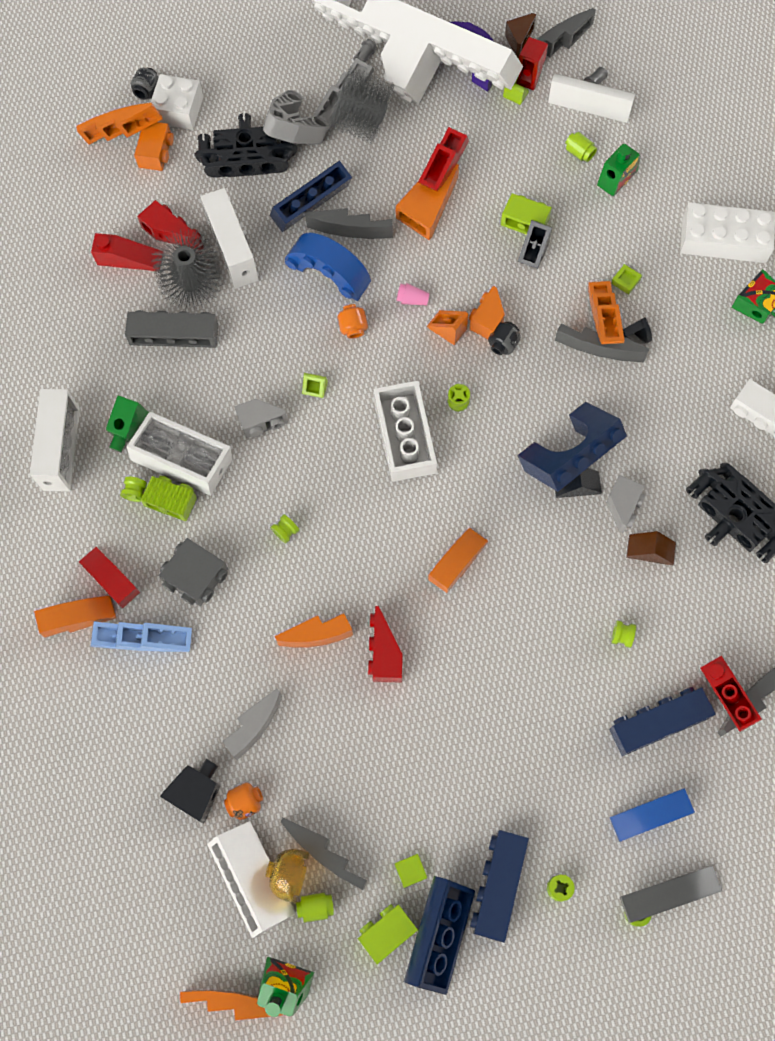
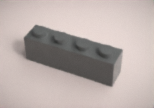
[125,310,218,348]

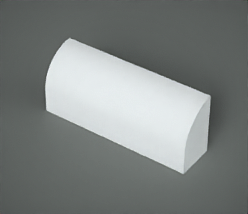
[548,74,636,123]
[207,821,296,938]

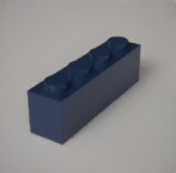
[270,160,352,232]
[609,687,716,757]
[470,830,529,943]

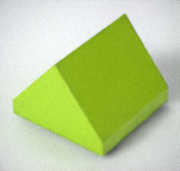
[503,83,529,105]
[302,373,328,398]

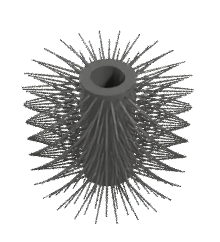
[329,65,394,144]
[151,229,221,309]

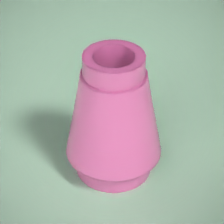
[396,283,430,306]

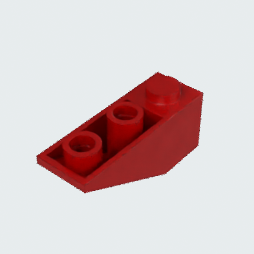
[137,200,204,250]
[368,606,403,683]
[700,655,762,732]

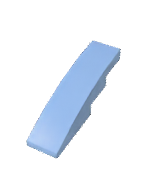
[90,621,192,652]

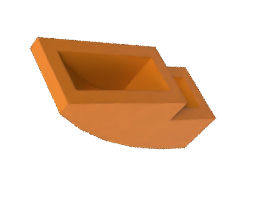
[428,528,488,593]
[34,595,116,638]
[274,613,353,648]

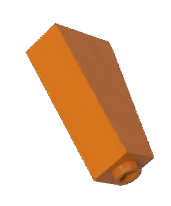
[396,164,459,240]

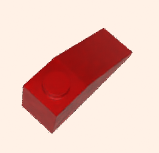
[91,233,164,271]

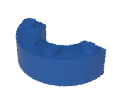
[285,233,371,301]

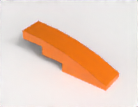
[76,103,163,145]
[588,281,625,344]
[180,990,283,1021]

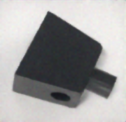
[160,759,220,824]

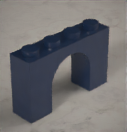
[517,402,627,492]

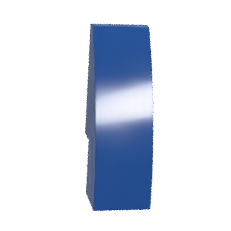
[610,788,695,842]

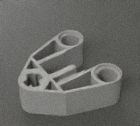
[263,90,330,144]

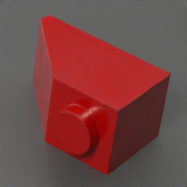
[516,37,548,91]

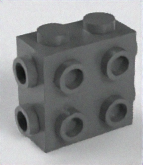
[158,538,228,607]

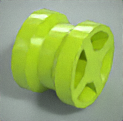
[447,384,470,412]
[120,476,147,502]
[270,514,300,544]
[611,620,636,648]
[547,874,575,902]

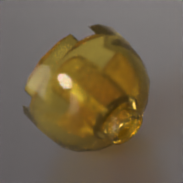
[265,849,309,904]

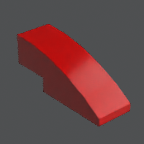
[418,127,469,192]
[79,547,140,609]

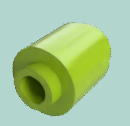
[565,132,597,162]
[296,892,334,923]

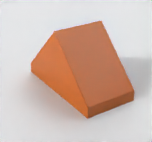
[427,310,468,345]

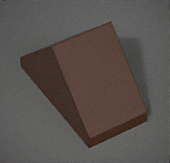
[505,13,536,58]
[626,531,676,566]

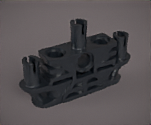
[194,113,298,178]
[686,463,775,563]

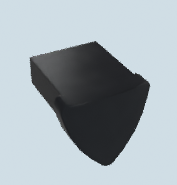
[623,317,652,344]

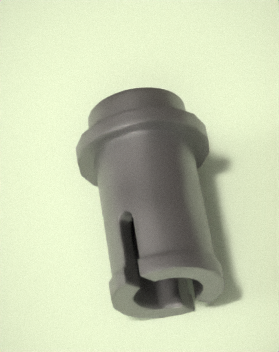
[353,39,377,63]
[584,67,608,84]

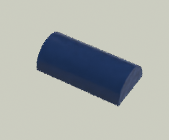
[403,876,475,995]

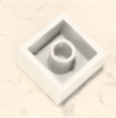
[150,74,203,130]

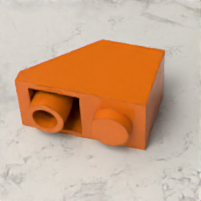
[469,286,505,339]

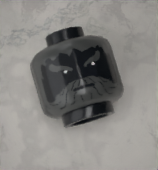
[130,67,159,100]
[488,321,521,355]

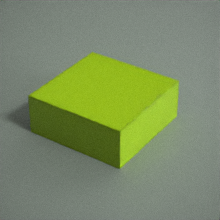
[611,264,642,295]
[394,854,427,888]

